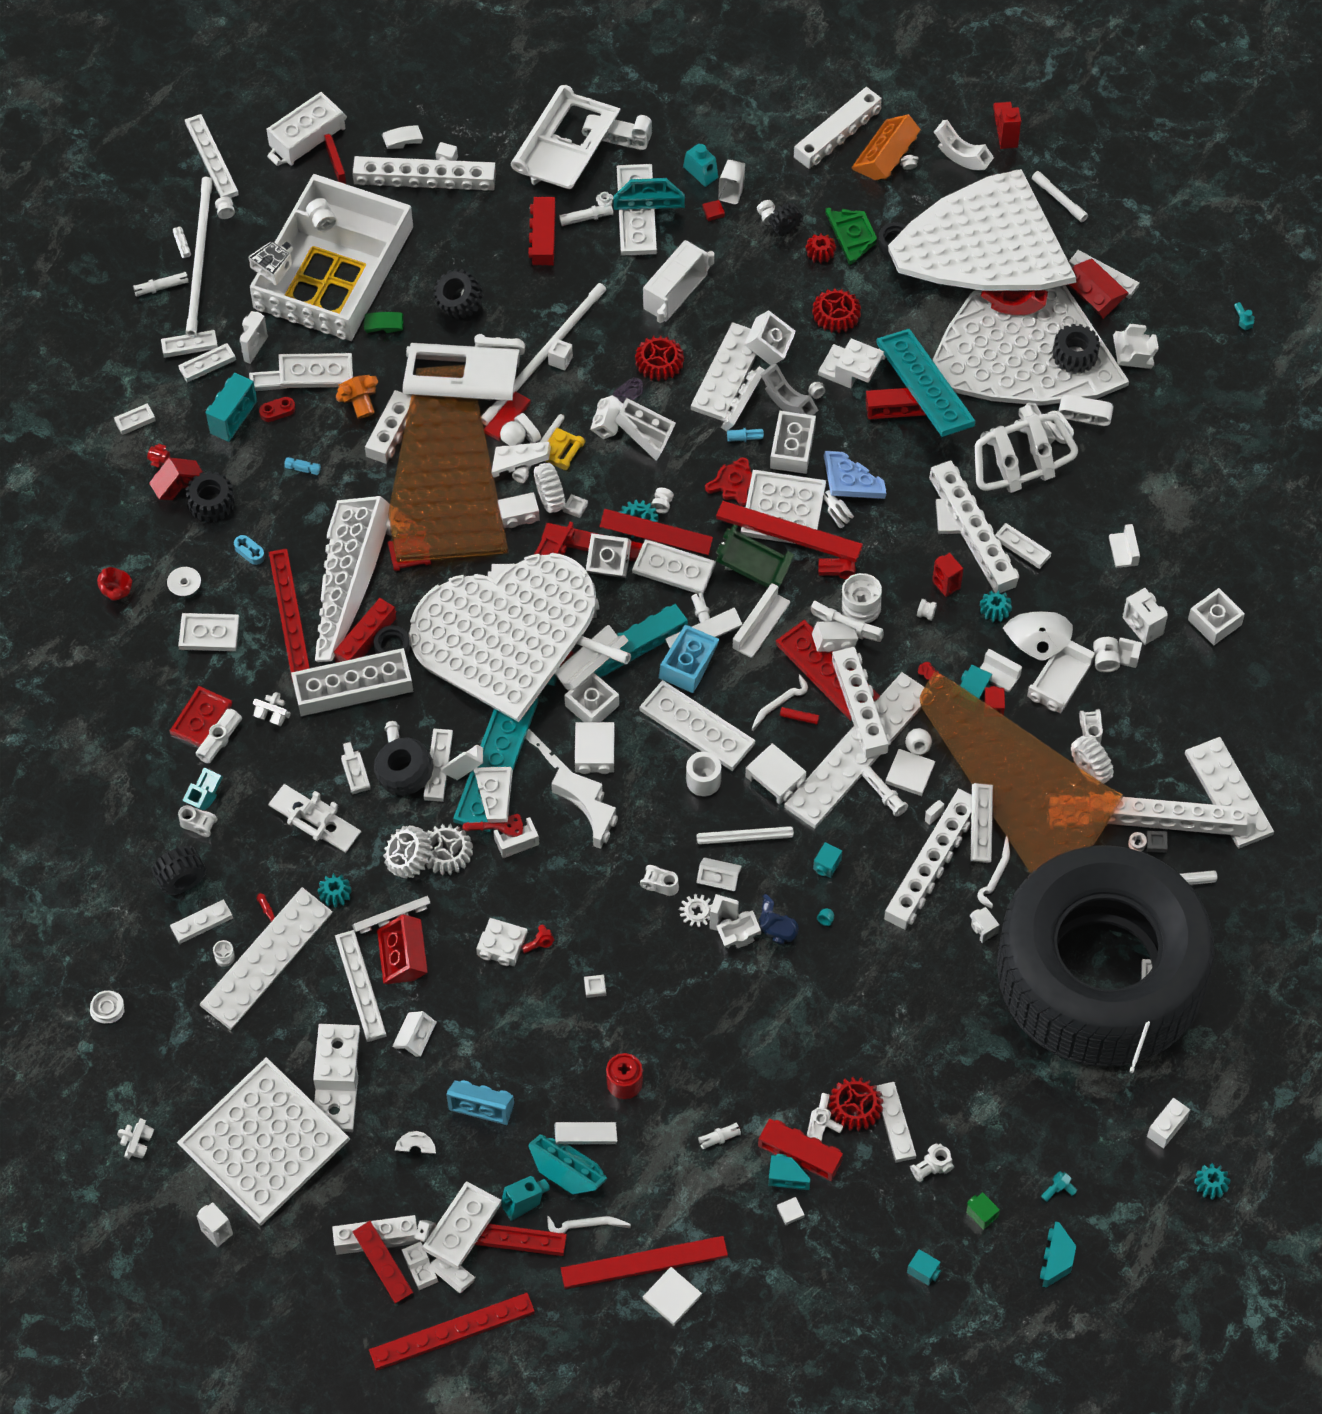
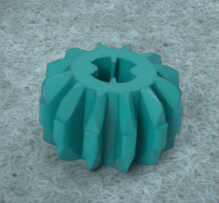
[980,590,1012,622]
[318,873,352,908]
[1194,1163,1230,1200]

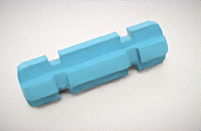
[285,457,321,475]

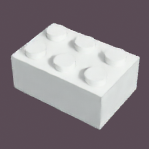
[770,411,816,474]

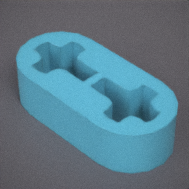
[234,535,265,565]

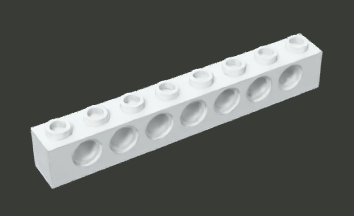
[353,156,496,191]
[929,461,1019,593]
[884,788,972,930]
[1088,794,1248,836]

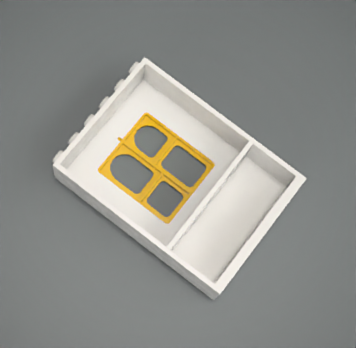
[250,174,413,341]

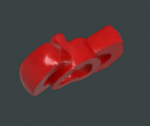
[918,662,943,687]

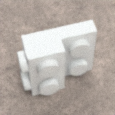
[240,311,268,364]
[476,918,528,966]

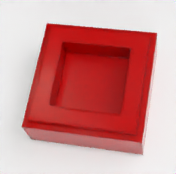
[702,200,725,221]

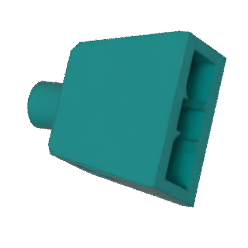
[683,144,718,187]
[501,1176,550,1221]

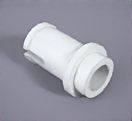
[384,721,400,742]

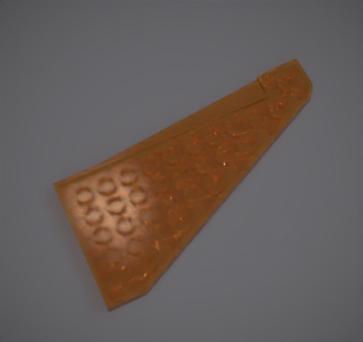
[920,671,1123,873]

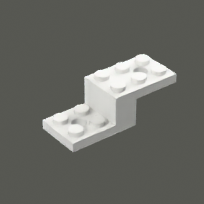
[313,1024,360,1132]

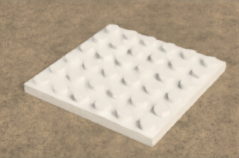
[177,1057,350,1226]

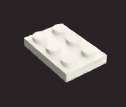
[178,613,240,651]

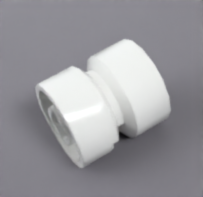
[306,198,337,233]
[1093,637,1120,672]

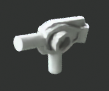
[807,1093,843,1142]

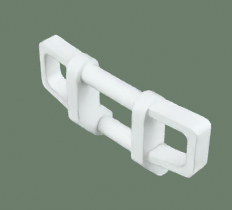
[811,601,884,642]

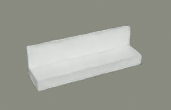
[733,583,790,658]
[554,625,628,690]

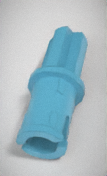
[727,428,764,442]

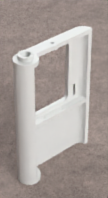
[511,85,621,189]
[403,343,520,400]

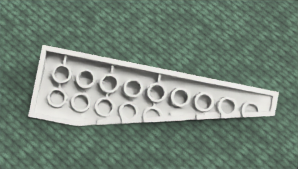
[315,496,394,662]

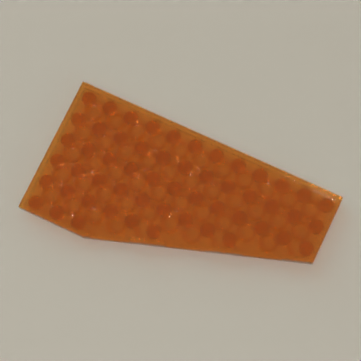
[388,365,508,562]

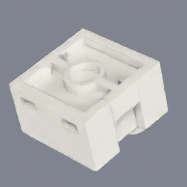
[1123,588,1168,645]

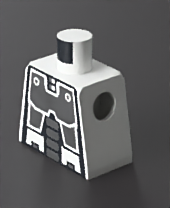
[249,242,293,285]

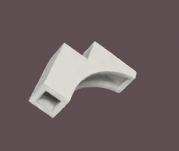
[552,768,618,849]

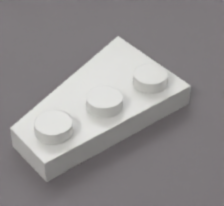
[491,442,551,478]

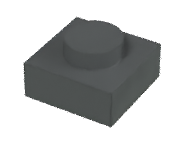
[1147,831,1168,853]

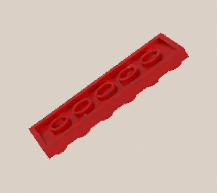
[776,619,880,721]

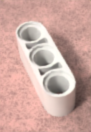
[1058,395,1114,426]

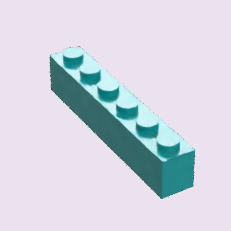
[594,604,688,678]

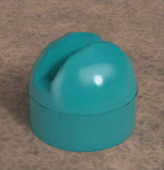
[817,908,834,926]

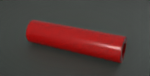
[780,707,819,725]

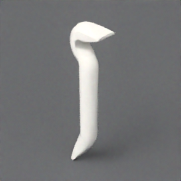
[752,674,808,731]
[977,836,1010,909]
[547,1216,631,1233]

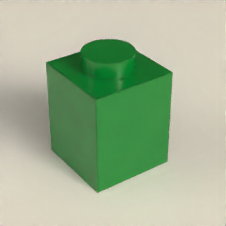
[966,1192,1000,1230]

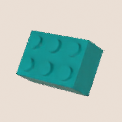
[206,373,257,442]

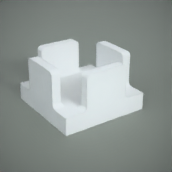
[1113,324,1158,369]

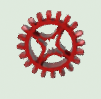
[812,288,861,334]
[635,335,684,382]
[828,1077,883,1132]

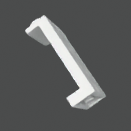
[1027,640,1095,713]

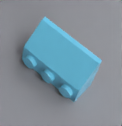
[447,1080,514,1125]

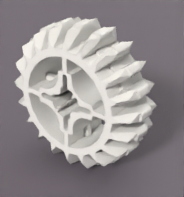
[534,463,566,513]
[1071,735,1114,786]
[426,824,473,876]
[383,825,433,878]

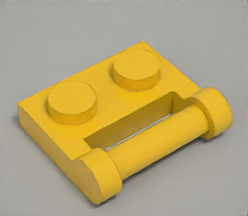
[545,428,586,470]

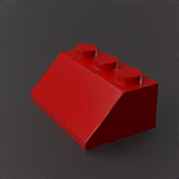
[1067,258,1129,319]
[377,914,428,984]

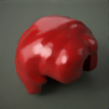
[97,567,132,601]

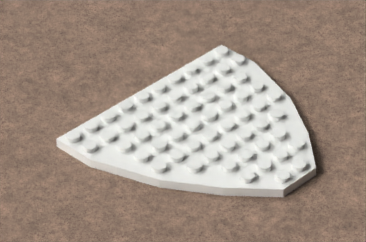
[888,169,1076,291]
[932,285,1129,405]

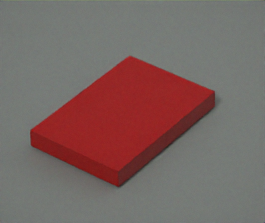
[170,686,232,747]

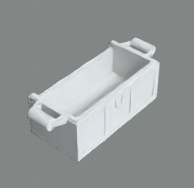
[267,92,347,166]
[643,240,714,323]

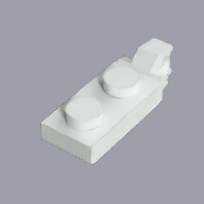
[341,742,371,794]

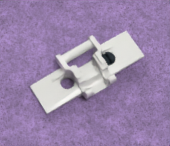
[268,784,361,853]

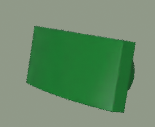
[364,312,404,333]

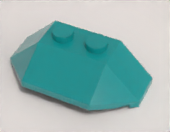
[613,178,685,210]
[529,1134,607,1194]

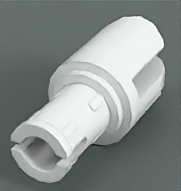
[823,490,854,528]

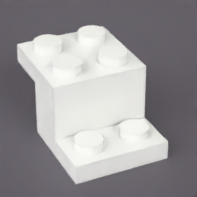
[818,338,884,388]

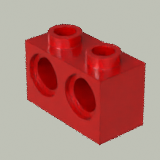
[932,553,963,597]

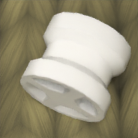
[215,197,235,219]
[917,599,937,621]

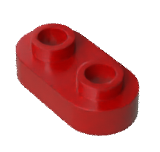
[259,397,296,422]

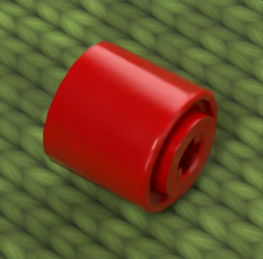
[606,1053,643,1099]

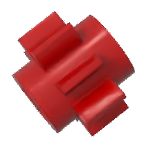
[147,443,170,468]

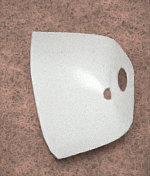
[1003,612,1073,660]

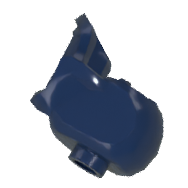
[759,894,799,945]

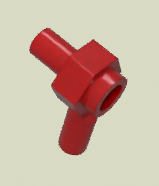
[521,925,554,953]

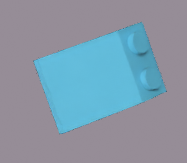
[659,625,719,693]

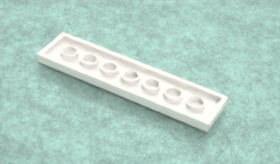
[200,887,333,1030]

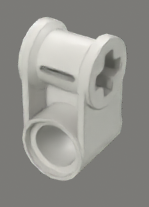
[1079,709,1103,743]
[178,805,218,837]
[640,865,679,896]

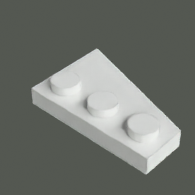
[474,767,513,823]

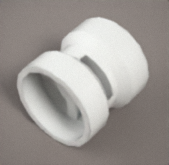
[757,200,775,225]
[651,488,674,513]
[213,940,235,967]

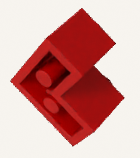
[149,458,203,501]

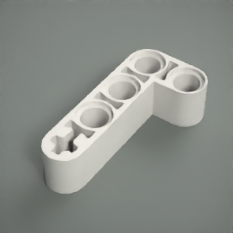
[582,115,652,150]

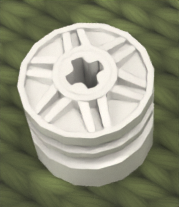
[842,573,882,623]

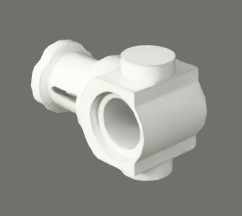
[910,1143,954,1182]

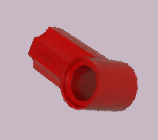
[818,557,856,579]

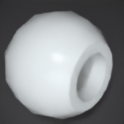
[500,421,526,446]
[905,728,932,755]

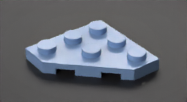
[824,451,887,499]

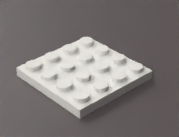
[741,470,826,544]

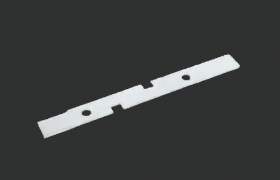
[525,729,571,772]

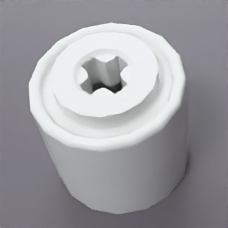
[686,751,721,796]

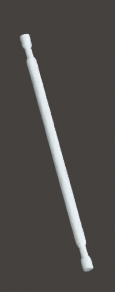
[1129,1021,1150,1073]

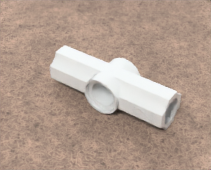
[196,709,242,763]

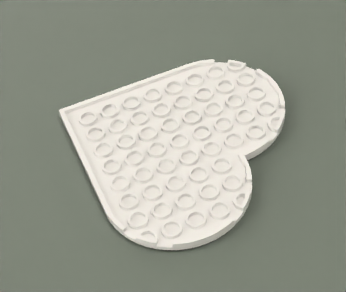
[409,553,596,722]

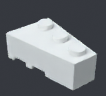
[615,398,676,461]

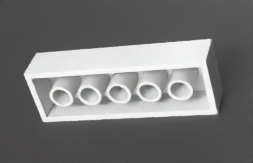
[291,648,413,716]

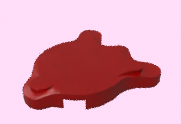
[705,457,752,506]

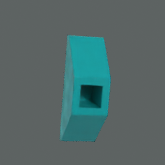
[1040,1222,1076,1287]

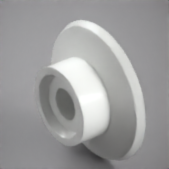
[167,567,201,596]

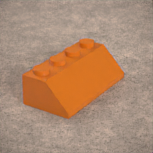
[851,114,921,180]

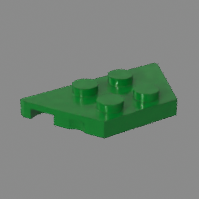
[825,208,877,265]

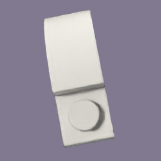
[934,120,994,170]

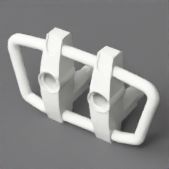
[975,413,1078,493]

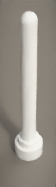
[512,414,564,483]

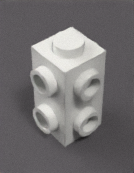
[591,395,623,439]

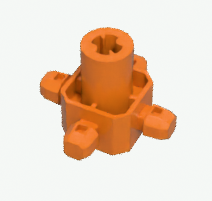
[336,375,378,419]

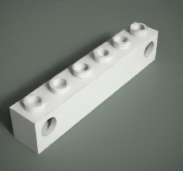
[794,87,882,169]

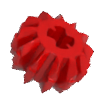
[806,233,836,264]

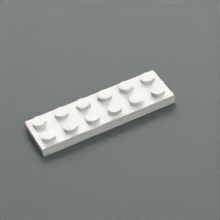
[617,164,657,255]
[691,322,757,421]
[639,680,755,771]
[1185,737,1274,849]

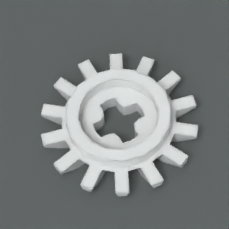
[679,894,712,927]

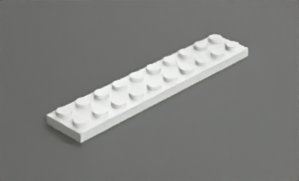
[784,672,932,829]

